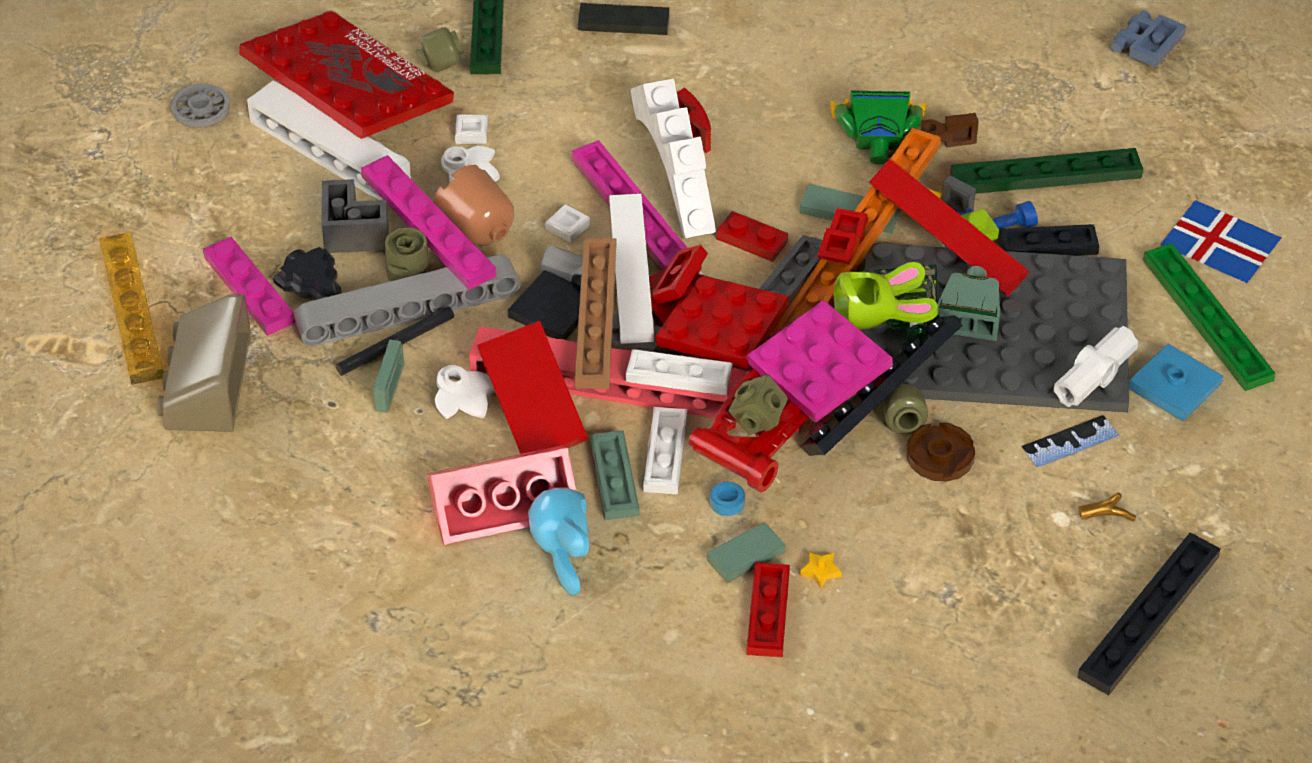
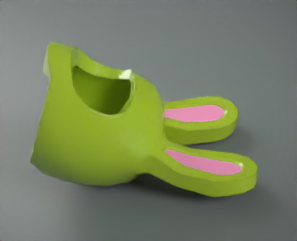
[834,262,939,330]

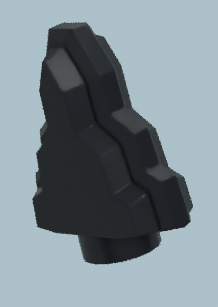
[273,247,342,300]

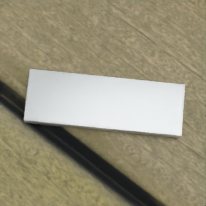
[626,349,732,396]
[643,407,688,495]

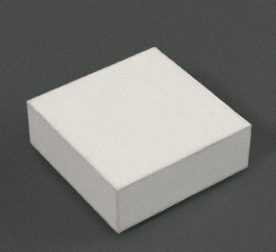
[455,115,488,144]
[545,204,590,243]

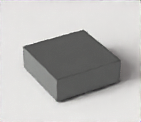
[941,175,976,213]

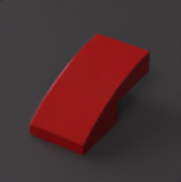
[676,87,711,153]
[818,208,869,264]

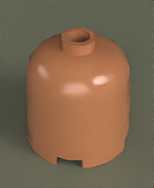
[434,164,514,246]

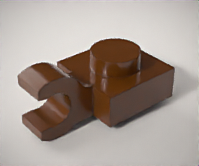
[921,113,979,148]

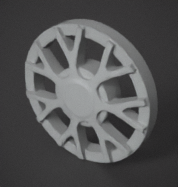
[171,84,230,128]

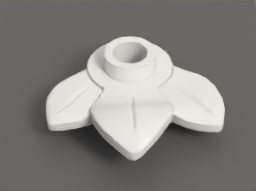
[441,146,500,183]
[435,365,495,419]

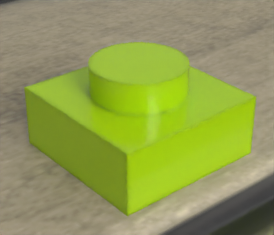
[961,208,999,240]

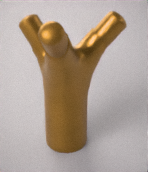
[1079,492,1136,521]

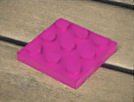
[747,300,893,423]

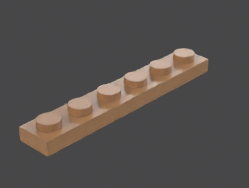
[575,238,617,389]

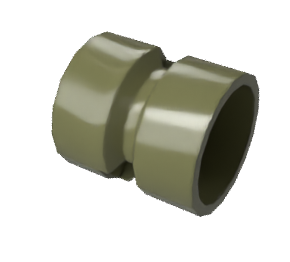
[385,227,430,281]

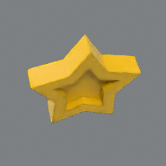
[800,552,842,588]

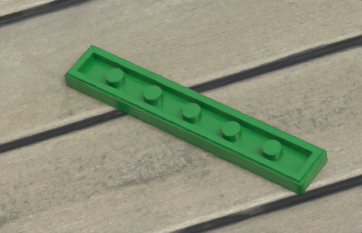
[1143,243,1276,391]

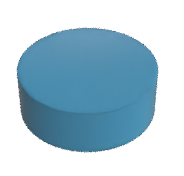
[710,482,745,516]

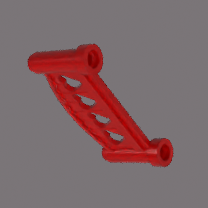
[689,369,809,493]

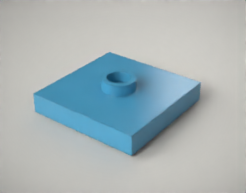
[1129,343,1224,421]

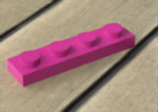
[203,237,296,336]

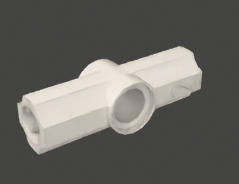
[1054,326,1138,407]

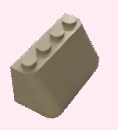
[157,294,251,432]

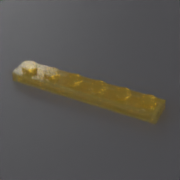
[99,232,164,385]

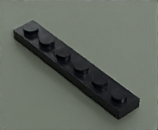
[802,315,963,456]
[1077,532,1221,696]

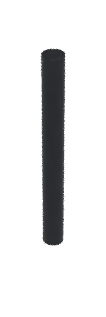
[336,306,454,376]

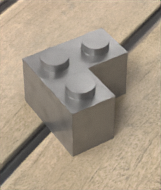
[321,179,389,253]

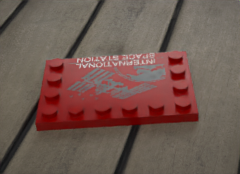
[239,11,454,139]

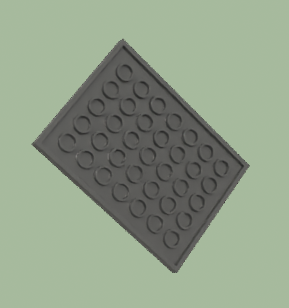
[862,243,1129,413]

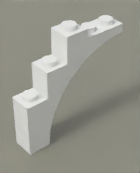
[630,78,716,238]

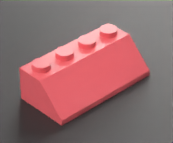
[426,446,576,545]

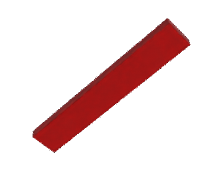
[869,159,1030,297]

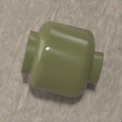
[417,27,464,72]
[881,383,928,434]

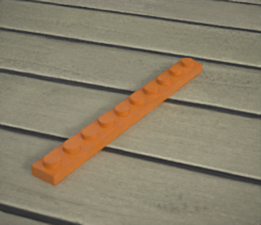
[768,128,941,340]

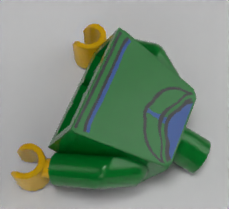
[830,90,927,164]

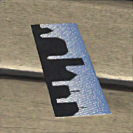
[1021,415,1119,467]

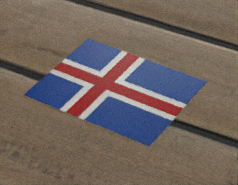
[1160,200,1282,283]

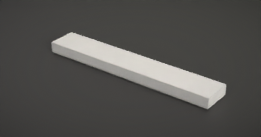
[609,194,654,344]

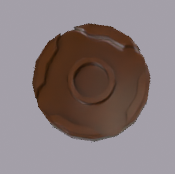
[907,423,975,482]

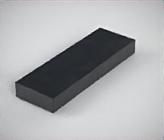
[998,224,1100,256]

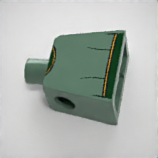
[937,266,1000,341]

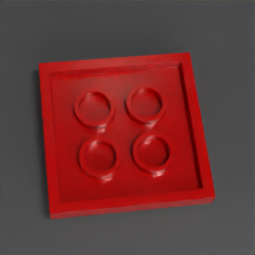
[656,274,789,369]

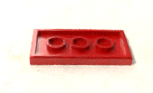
[477,321,588,454]

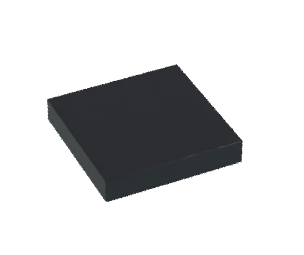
[508,270,581,340]

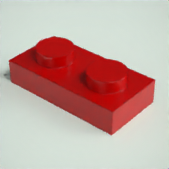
[716,211,788,262]
[651,244,708,304]

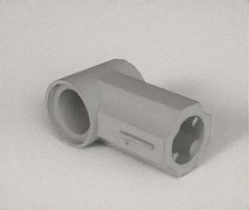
[541,245,583,286]

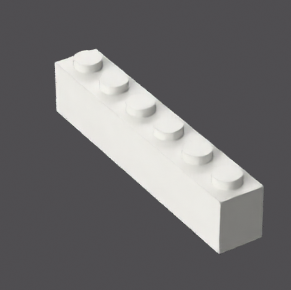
[247,80,411,200]

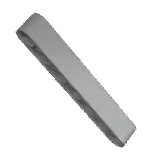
[293,255,521,346]

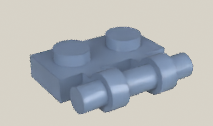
[1111,10,1186,68]

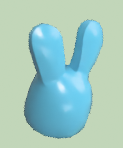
[528,488,589,596]

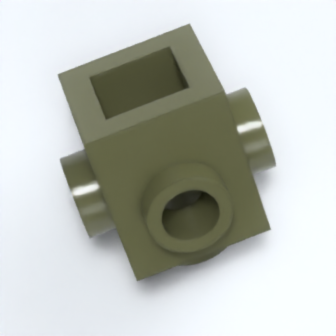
[729,374,788,435]

